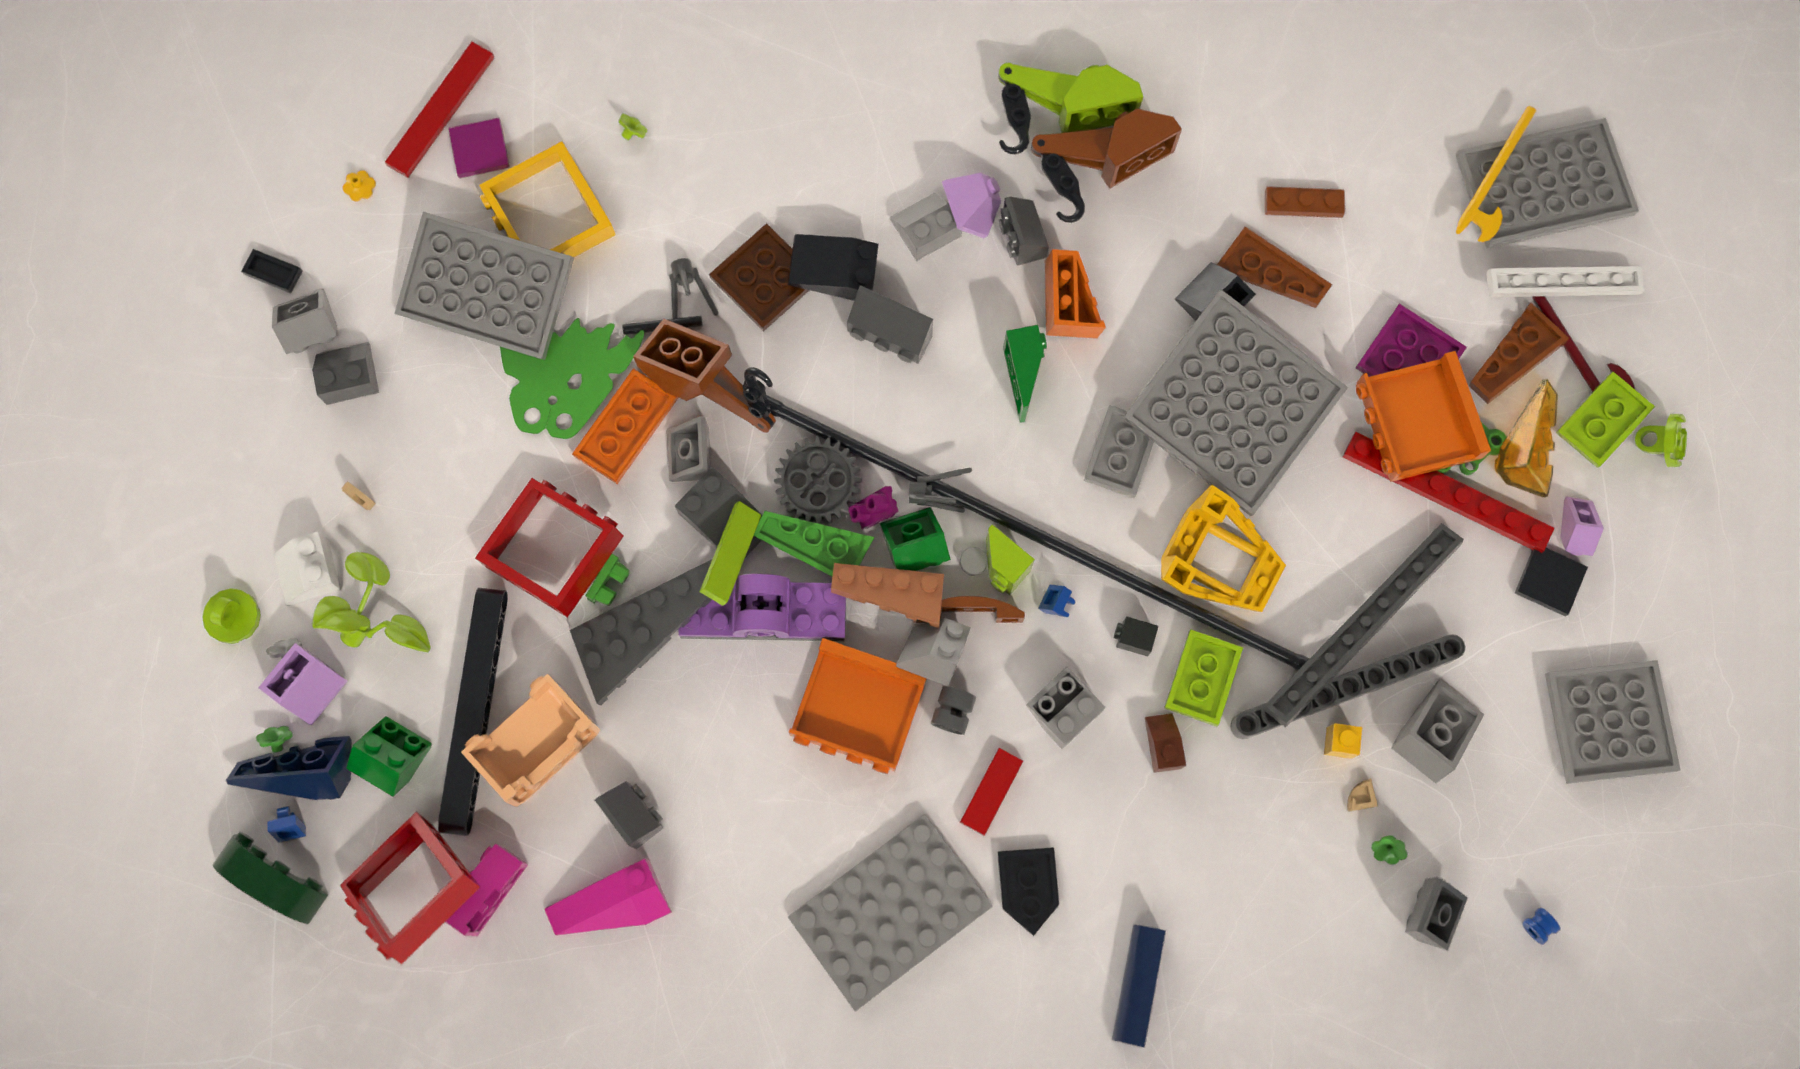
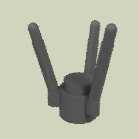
[669,258,719,319]
[909,467,972,513]

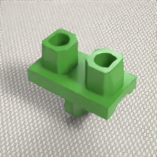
[585,554,630,606]

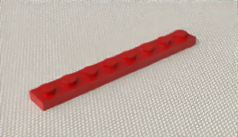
[1342,431,1555,553]

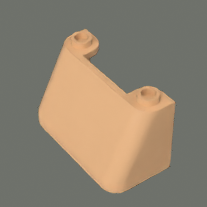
[461,674,600,807]

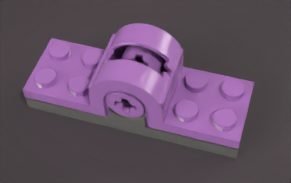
[678,574,846,641]

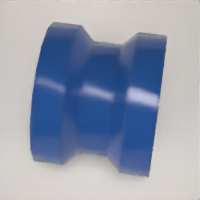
[1522,908,1561,945]

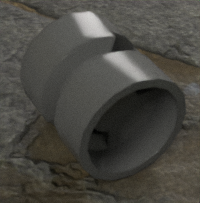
[930,686,976,735]

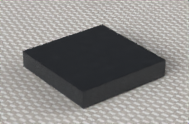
[1515,548,1588,617]

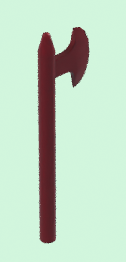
[1532,296,1635,392]

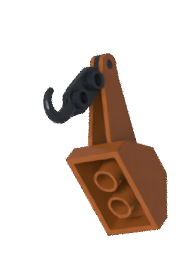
[1031,109,1182,223]
[633,319,776,433]

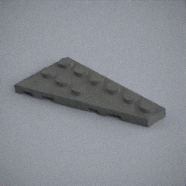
[570,559,712,705]

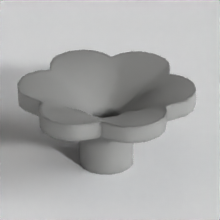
[266,638,302,658]

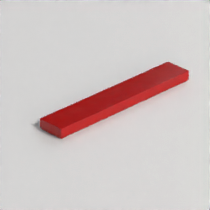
[385,41,495,178]

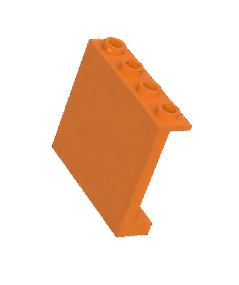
[1356,351,1491,482]
[789,638,927,774]

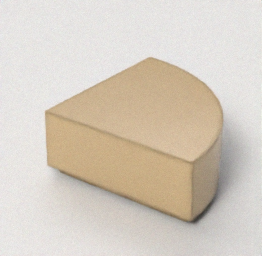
[341,481,376,511]
[1347,779,1377,812]

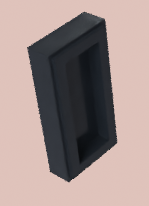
[241,249,303,293]

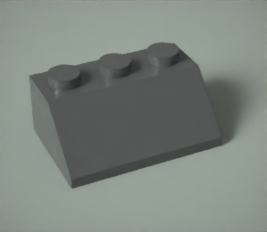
[847,285,933,364]

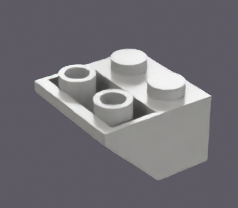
[1026,667,1106,749]

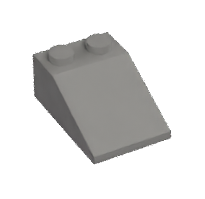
[1391,680,1484,783]

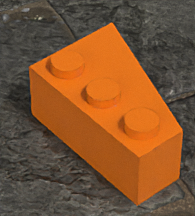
[1045,249,1106,338]

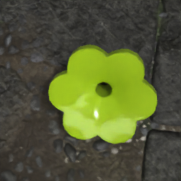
[618,113,647,140]

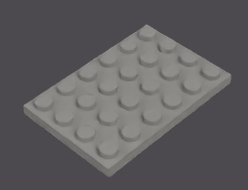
[1455,118,1639,249]
[394,212,574,360]
[788,814,993,1011]

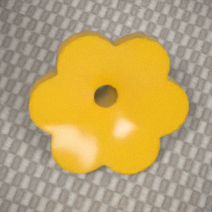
[343,170,376,201]

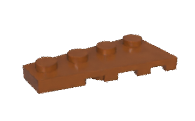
[1217,227,1333,308]
[1469,302,1569,404]

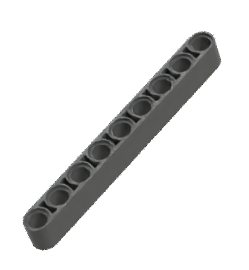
[1230,634,1466,739]

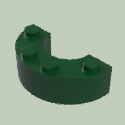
[213,832,328,924]

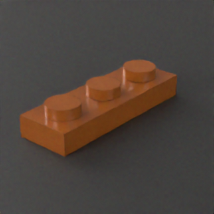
[1265,187,1345,218]

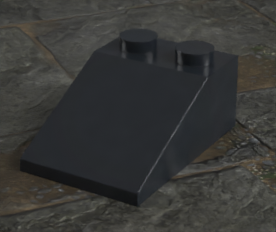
[788,234,879,301]

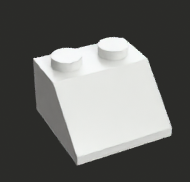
[274,532,341,606]

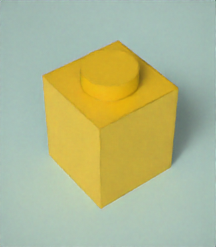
[1324,723,1362,759]

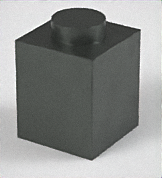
[1114,616,1158,657]

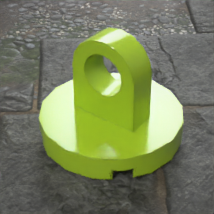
[1635,414,1687,467]
[202,588,261,644]

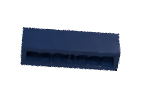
[1112,925,1166,1048]

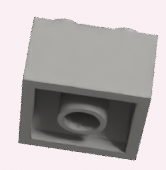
[890,193,962,261]
[272,289,337,354]
[896,618,971,686]

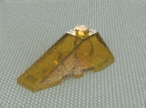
[1495,379,1558,497]

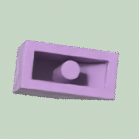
[1561,496,1604,556]

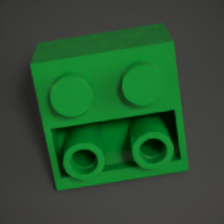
[346,716,432,797]

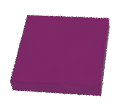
[448,118,510,178]

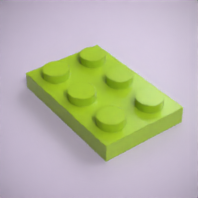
[1556,372,1655,468]
[1164,629,1243,727]

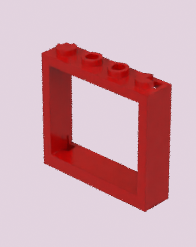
[475,478,624,618]
[340,811,480,964]

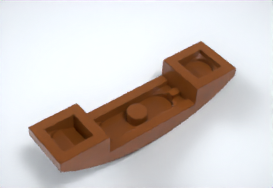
[914,596,1025,623]

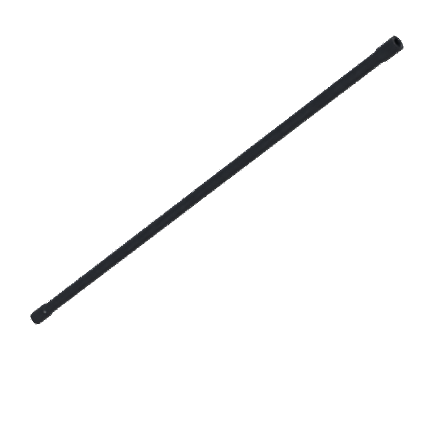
[767,395,1310,671]

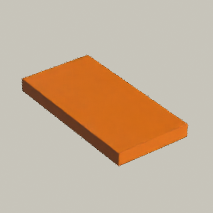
[572,368,678,484]

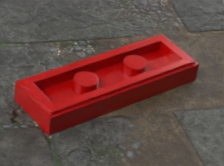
[960,748,1023,836]

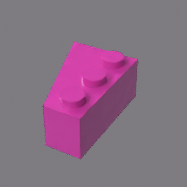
[446,844,528,937]

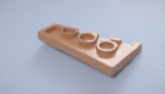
[831,563,944,628]

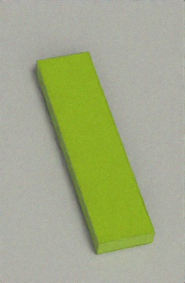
[700,501,761,606]

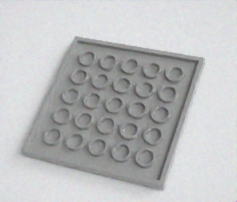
[1123,289,1348,516]

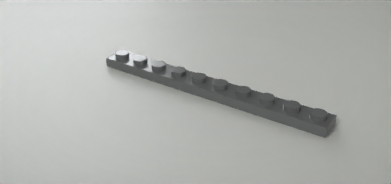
[1263,523,1464,728]

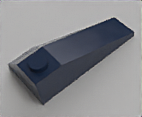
[226,736,352,800]

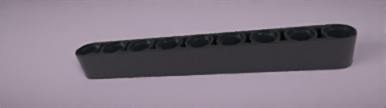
[438,588,508,836]

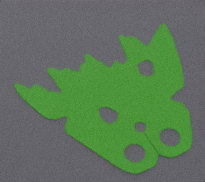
[500,318,644,439]

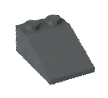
[675,467,762,558]

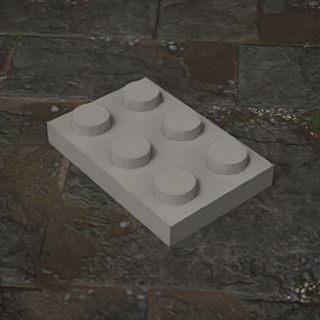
[1083,405,1154,498]

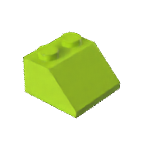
[986,524,1035,595]

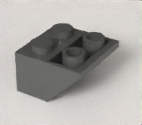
[999,197,1049,266]

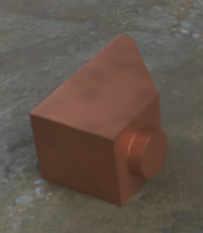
[1145,713,1186,773]

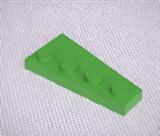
[754,511,875,576]

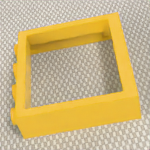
[479,141,616,257]

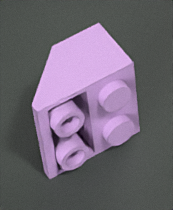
[258,643,347,725]

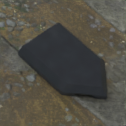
[998,847,1059,936]

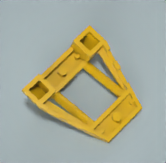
[1161,485,1286,612]

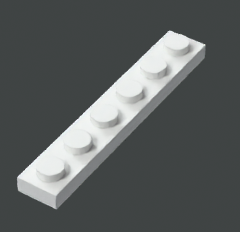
[1486,266,1645,297]

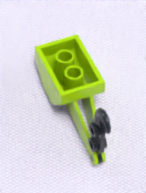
[998,63,1143,155]

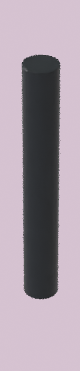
[622,316,703,335]

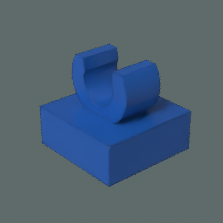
[1038,585,1075,617]
[267,806,306,843]

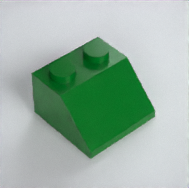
[880,507,951,571]

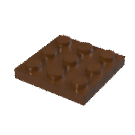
[709,223,809,332]

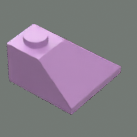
[942,173,1001,238]

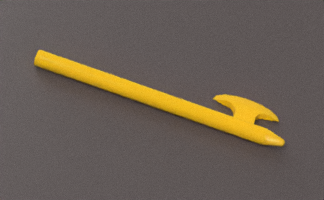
[1456,106,1536,242]

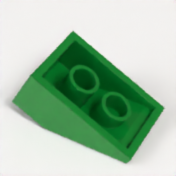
[1003,325,1047,423]

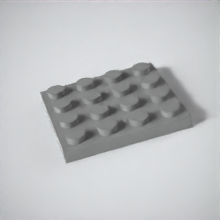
[1545,660,1681,784]

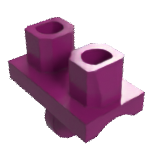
[848,486,899,529]

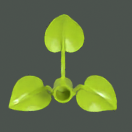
[312,552,431,653]

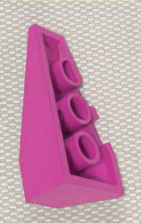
[544,859,672,935]

